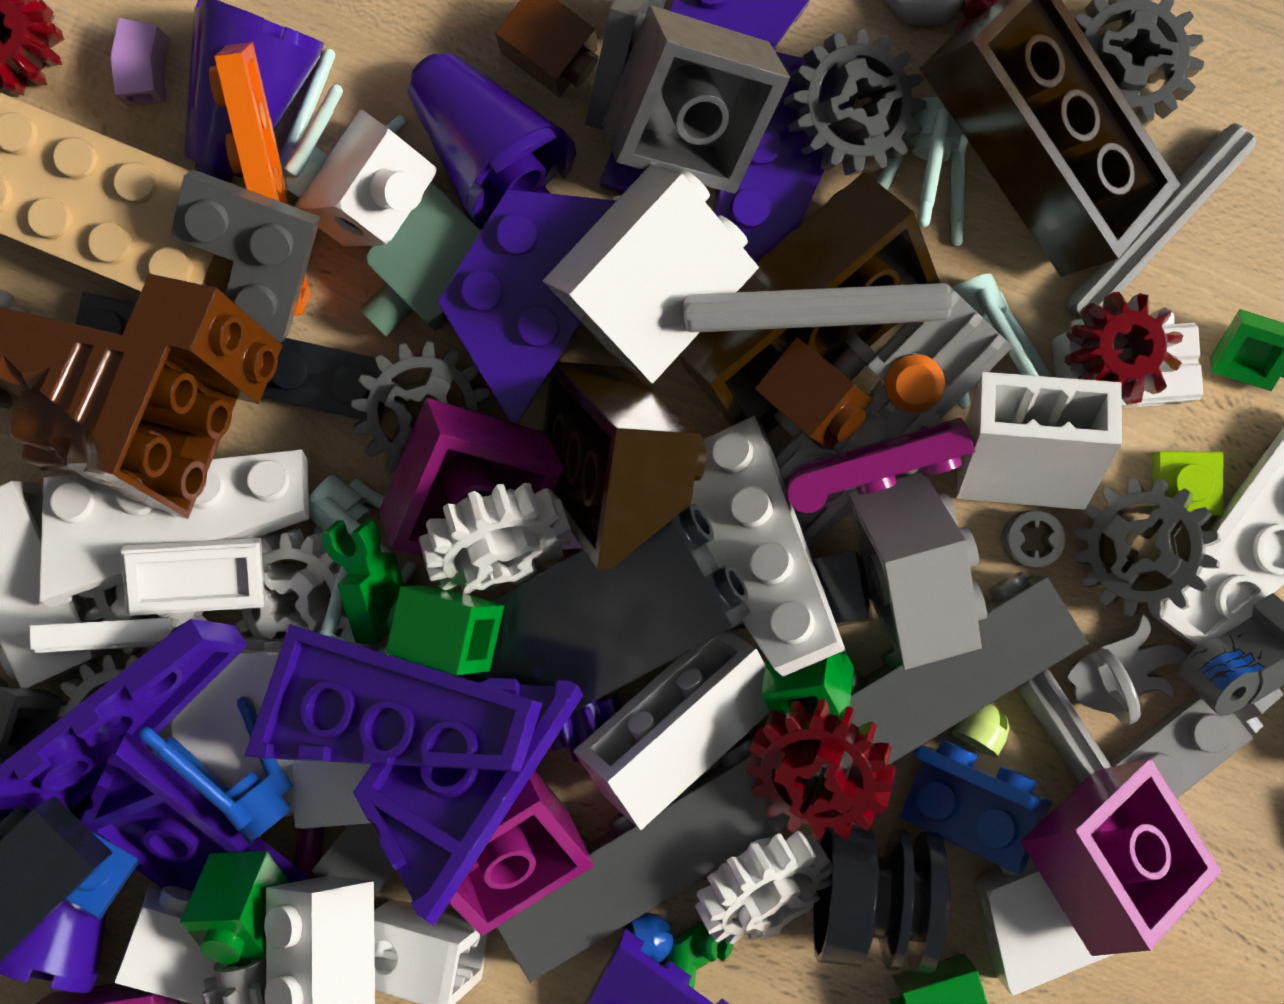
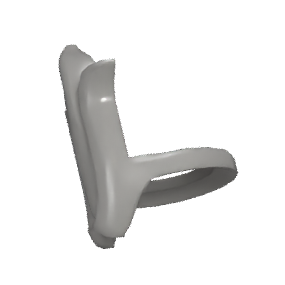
[1066,614,1189,725]

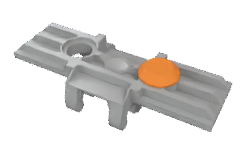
[774,283,1013,551]

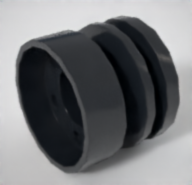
[813,824,951,974]

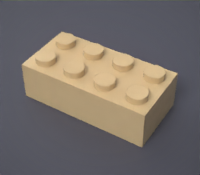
[0,93,234,294]

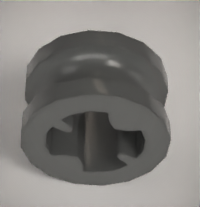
[1001,511,1066,568]

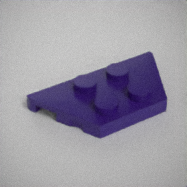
[437,189,617,424]
[353,677,583,926]
[80,732,310,892]

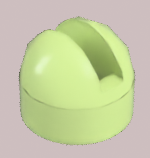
[952,704,1009,758]

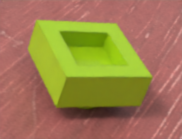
[1151,451,1224,516]

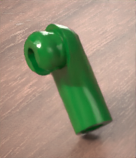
[665,921,733,989]

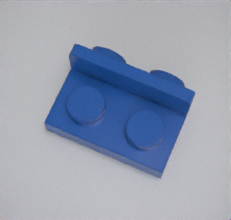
[899,740,1053,874]

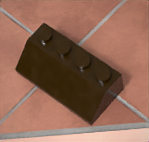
[919,0,1181,277]
[678,172,940,435]
[543,361,706,570]

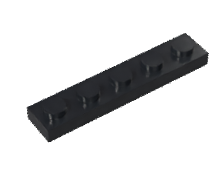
[75,292,385,425]

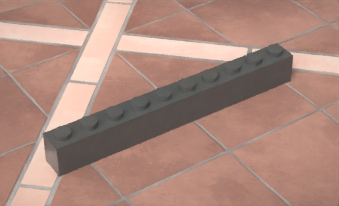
[497,572,1088,983]

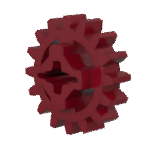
[745,699,896,840]

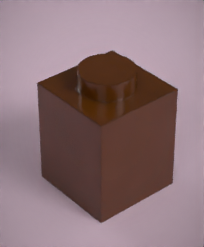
[495,0,599,98]
[755,338,874,450]

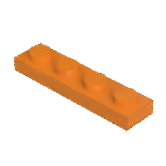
[209,42,311,316]

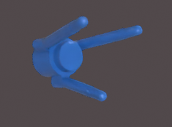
[139,697,294,843]

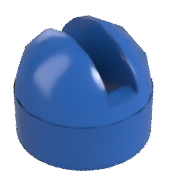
[625,912,674,963]

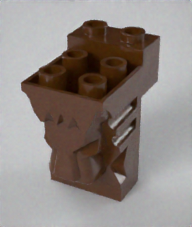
[0,274,283,519]

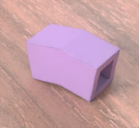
[110,18,169,106]

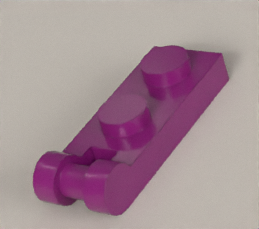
[788,417,975,513]

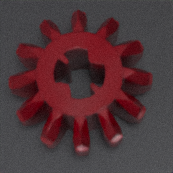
[0,0,65,96]
[1064,292,1184,405]

